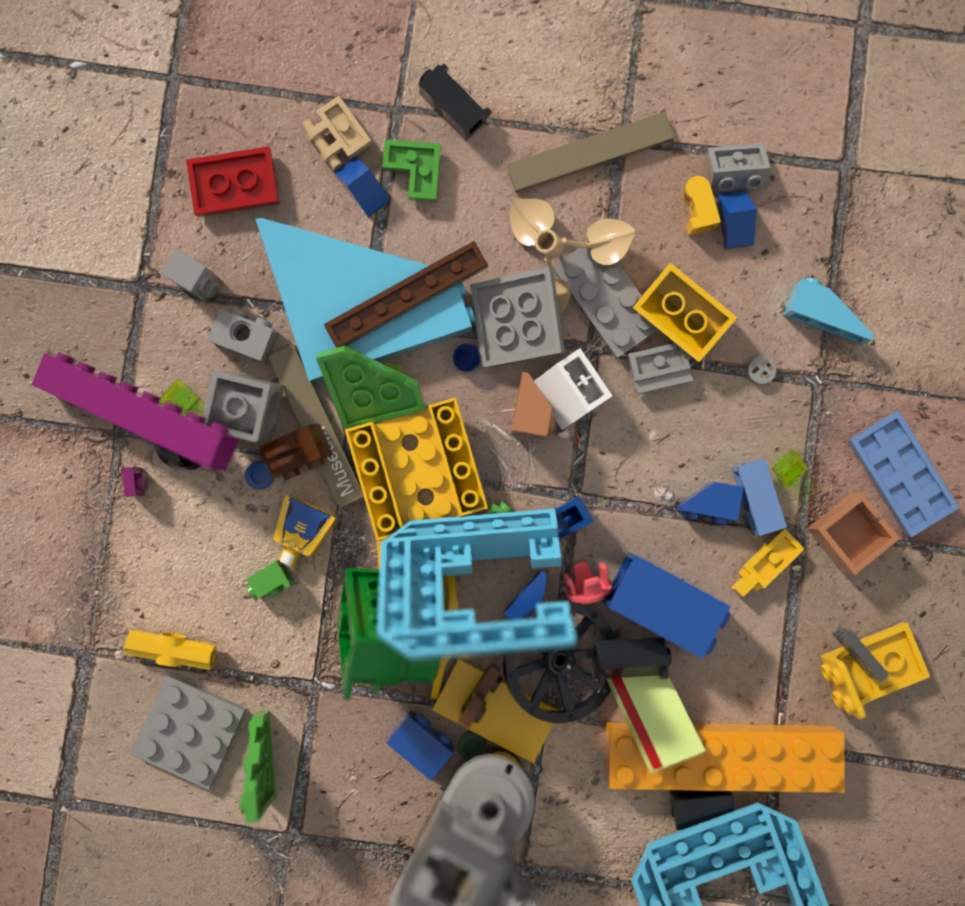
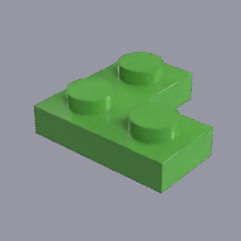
[382,140,441,202]

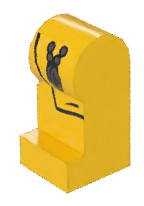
[682,176,721,236]

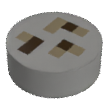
[746,356,776,385]

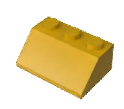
[633,262,738,362]

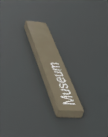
[268,344,364,509]

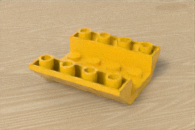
[345,398,488,541]

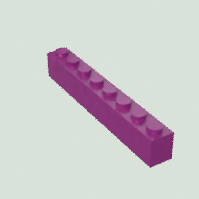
[31,352,239,472]

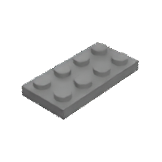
[553,242,659,359]

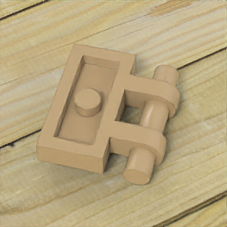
[301,96,372,171]

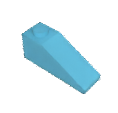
[783,278,874,345]

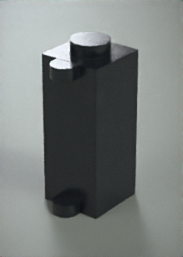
[418,64,492,141]
[590,637,672,683]

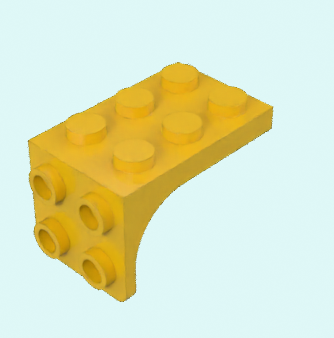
[820,622,930,720]

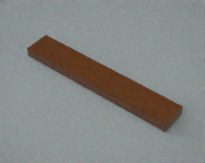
[323,241,488,348]

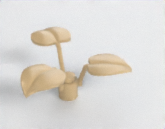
[510,198,636,314]

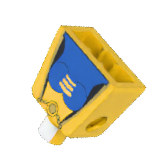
[273,495,339,567]

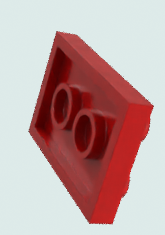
[186,146,280,217]

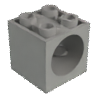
[203,370,285,442]

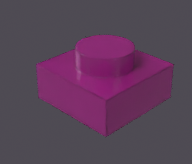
[122,467,148,497]

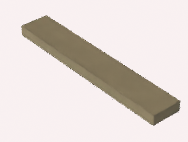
[507,112,674,193]

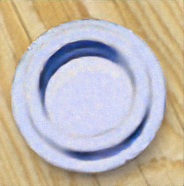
[453,344,481,372]

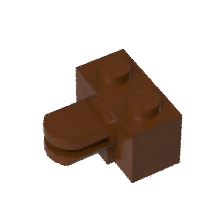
[260,424,332,481]

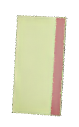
[607,676,705,774]

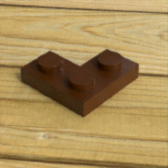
[458,662,503,729]

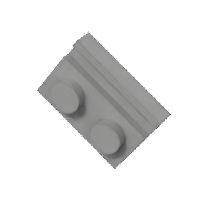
[627,343,694,395]

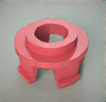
[563,561,613,604]

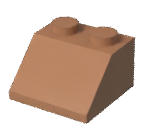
[511,372,556,440]

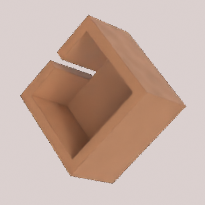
[807,493,900,575]

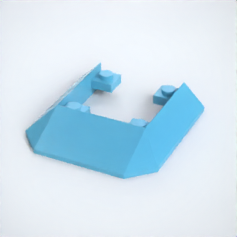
[378,509,575,659]
[631,802,829,906]

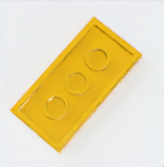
[432,659,558,764]

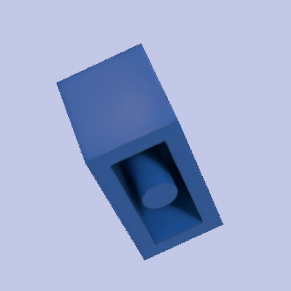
[386,711,454,781]

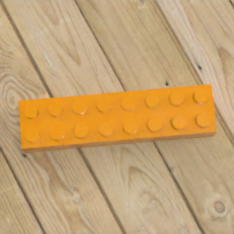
[605,722,845,793]

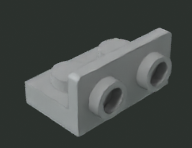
[706,143,771,192]

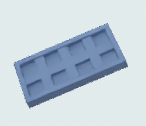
[847,411,959,537]

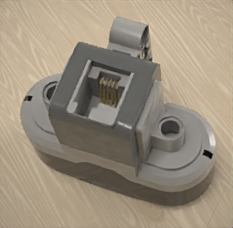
[389,746,538,906]

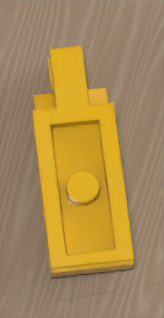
[731,528,804,597]

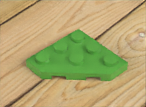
[316,346,426,431]
[240,711,276,823]

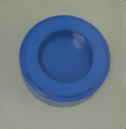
[245,461,275,490]

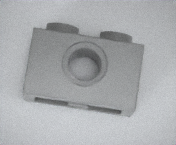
[161,249,220,302]
[207,308,278,364]

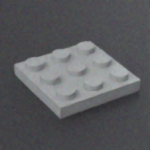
[470,267,565,368]
[130,674,247,790]

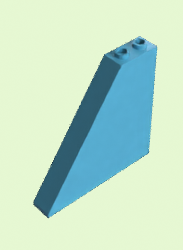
[256,218,476,384]

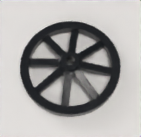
[503,600,616,723]

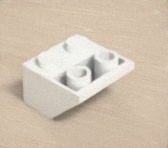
[534,348,612,430]

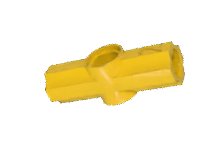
[124,629,217,670]

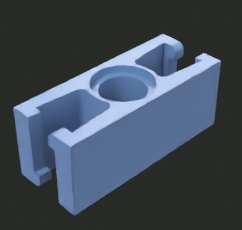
[731,459,787,536]

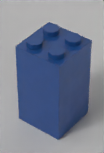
[602,552,731,659]

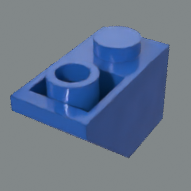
[676,482,744,525]

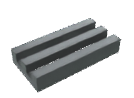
[832,627,889,682]

